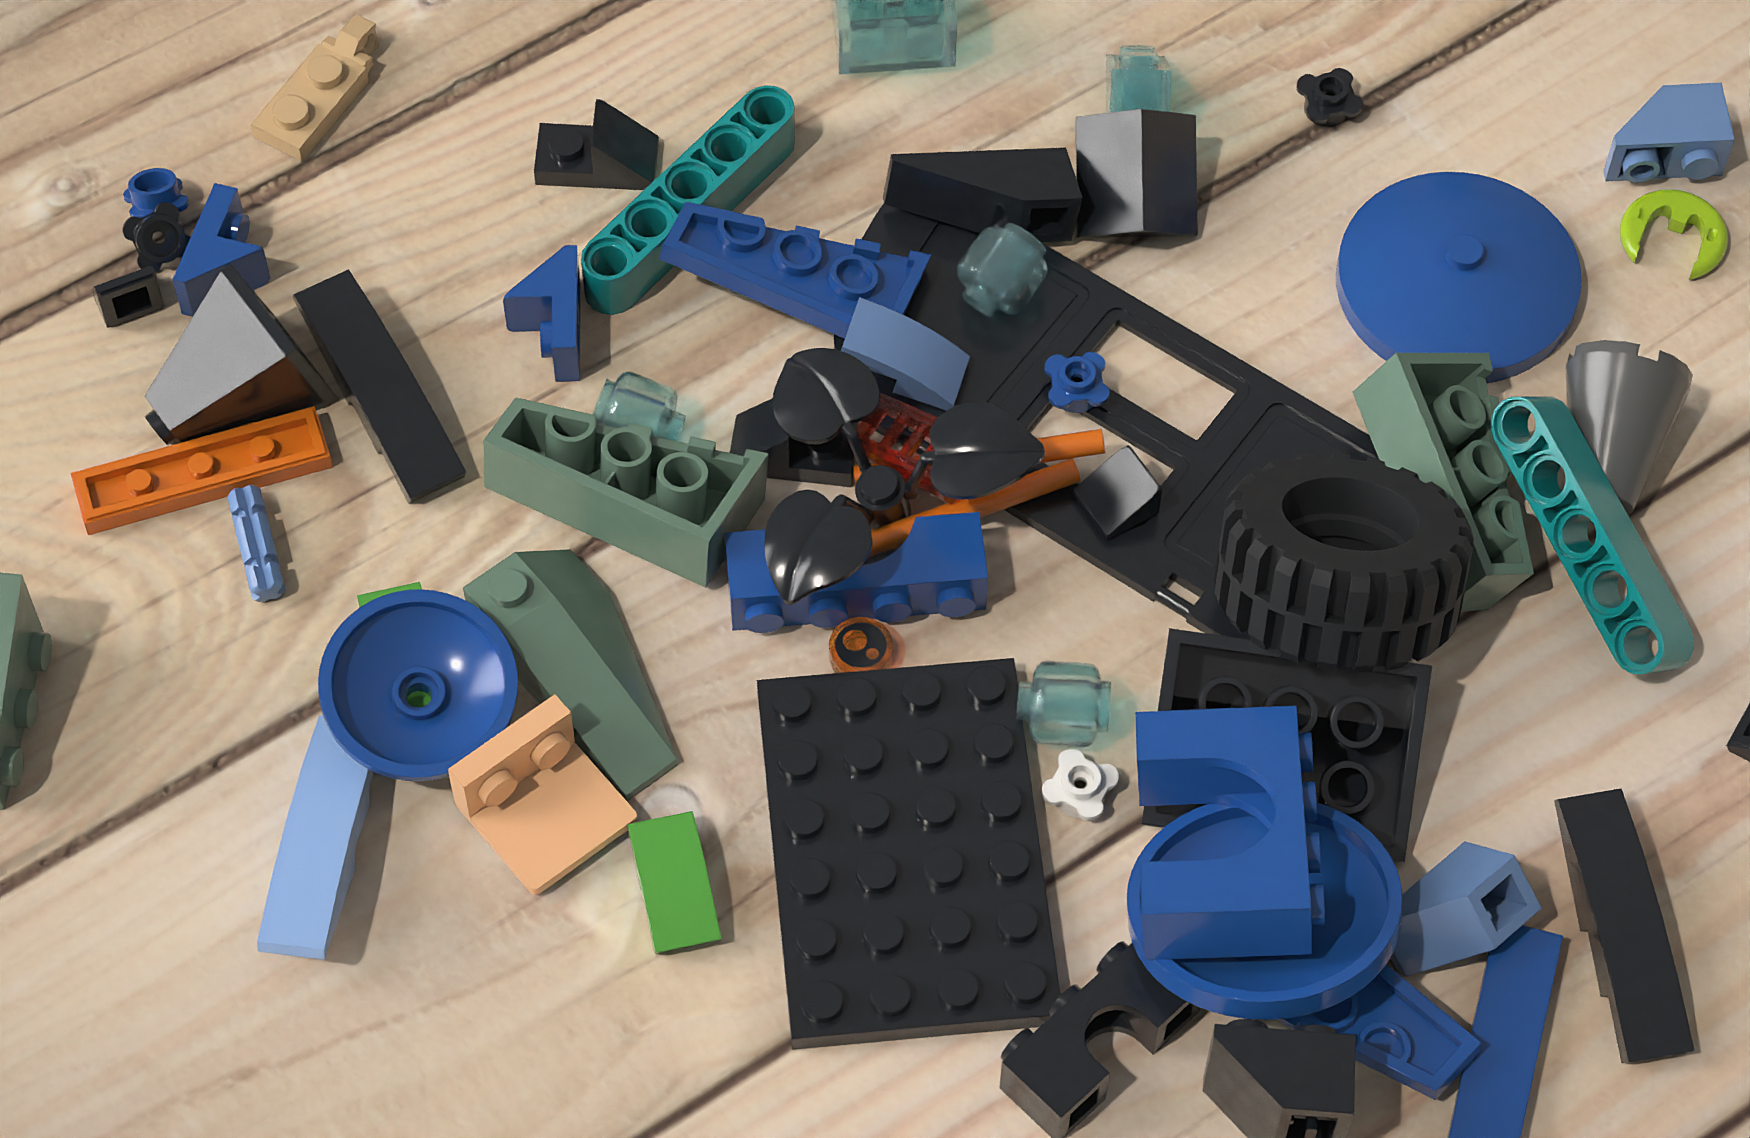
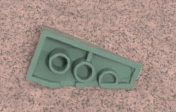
[463,549,678,801]

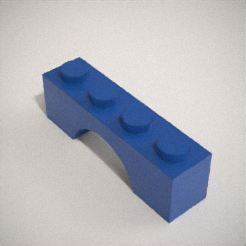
[725,512,988,633]

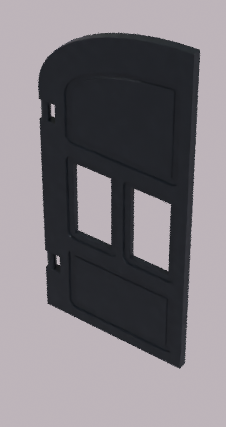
[834,203,1379,640]

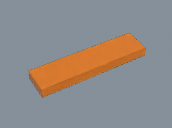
[71,406,333,535]

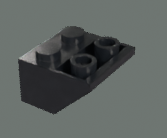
[1202,1019,1356,1138]

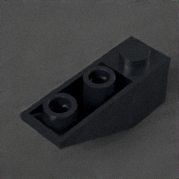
[883,147,1082,244]

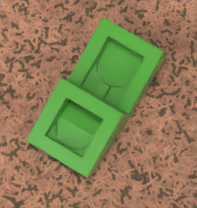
[627,811,722,954]

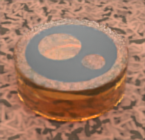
[829,617,893,673]

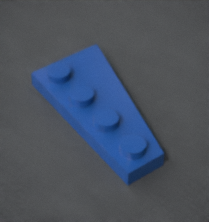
[659,202,931,339]
[1274,964,1481,1100]

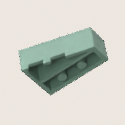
[0,572,52,810]

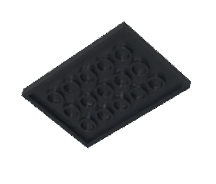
[757,658,1060,1050]

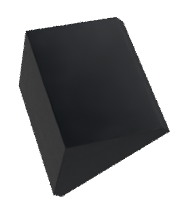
[1075,109,1198,238]

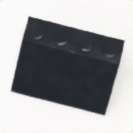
[1142,628,1432,863]

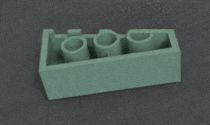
[1352,353,1534,611]

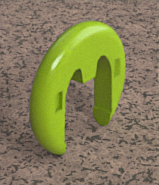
[1620,189,1728,280]

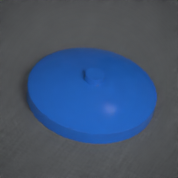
[1336,172,1582,383]
[1127,802,1402,1020]

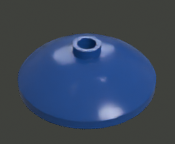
[318,589,518,781]

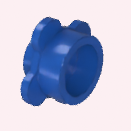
[123,168,189,218]
[1044,352,1110,413]

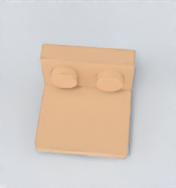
[448,694,637,895]

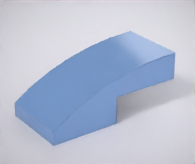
[841,297,970,411]

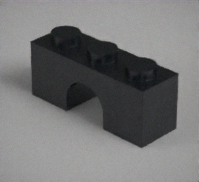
[999,941,1200,1138]

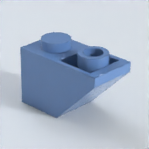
[1603,82,1735,183]
[1390,841,1542,977]

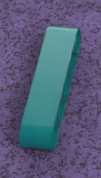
[581,85,795,315]
[1491,396,1694,674]

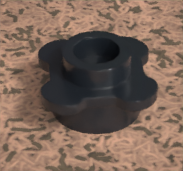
[1296,68,1363,127]
[122,202,191,272]

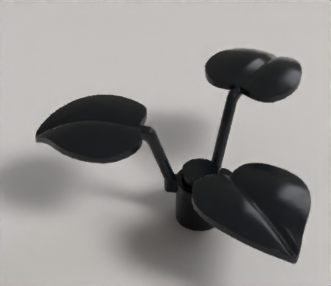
[764,348,1045,606]

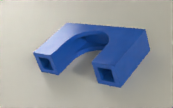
[1135,706,1325,960]

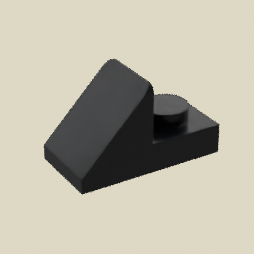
[534,99,659,190]
[730,398,859,487]

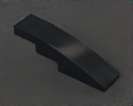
[293,269,466,504]
[1554,788,1695,1063]

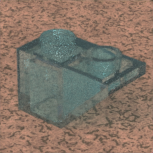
[1106,45,1172,113]

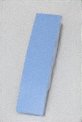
[257,715,374,960]

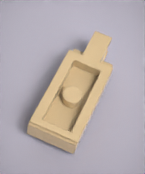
[250,14,379,161]

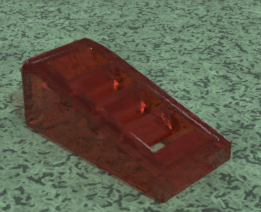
[846,393,956,505]

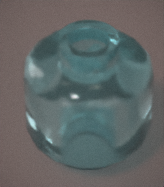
[957,223,1048,317]
[593,371,686,441]
[1017,660,1111,748]

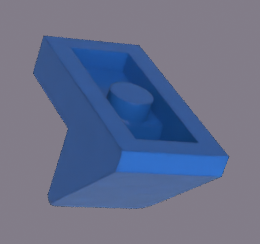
[172,183,270,317]
[503,245,581,382]

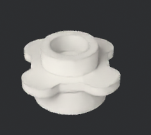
[1042,749,1119,820]

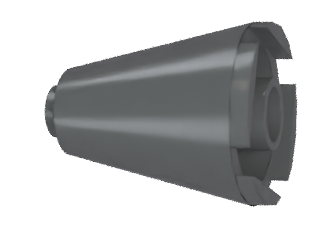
[1565,340,1693,515]

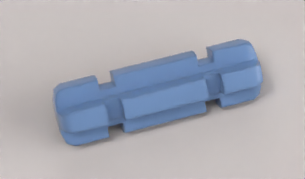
[227,485,285,602]

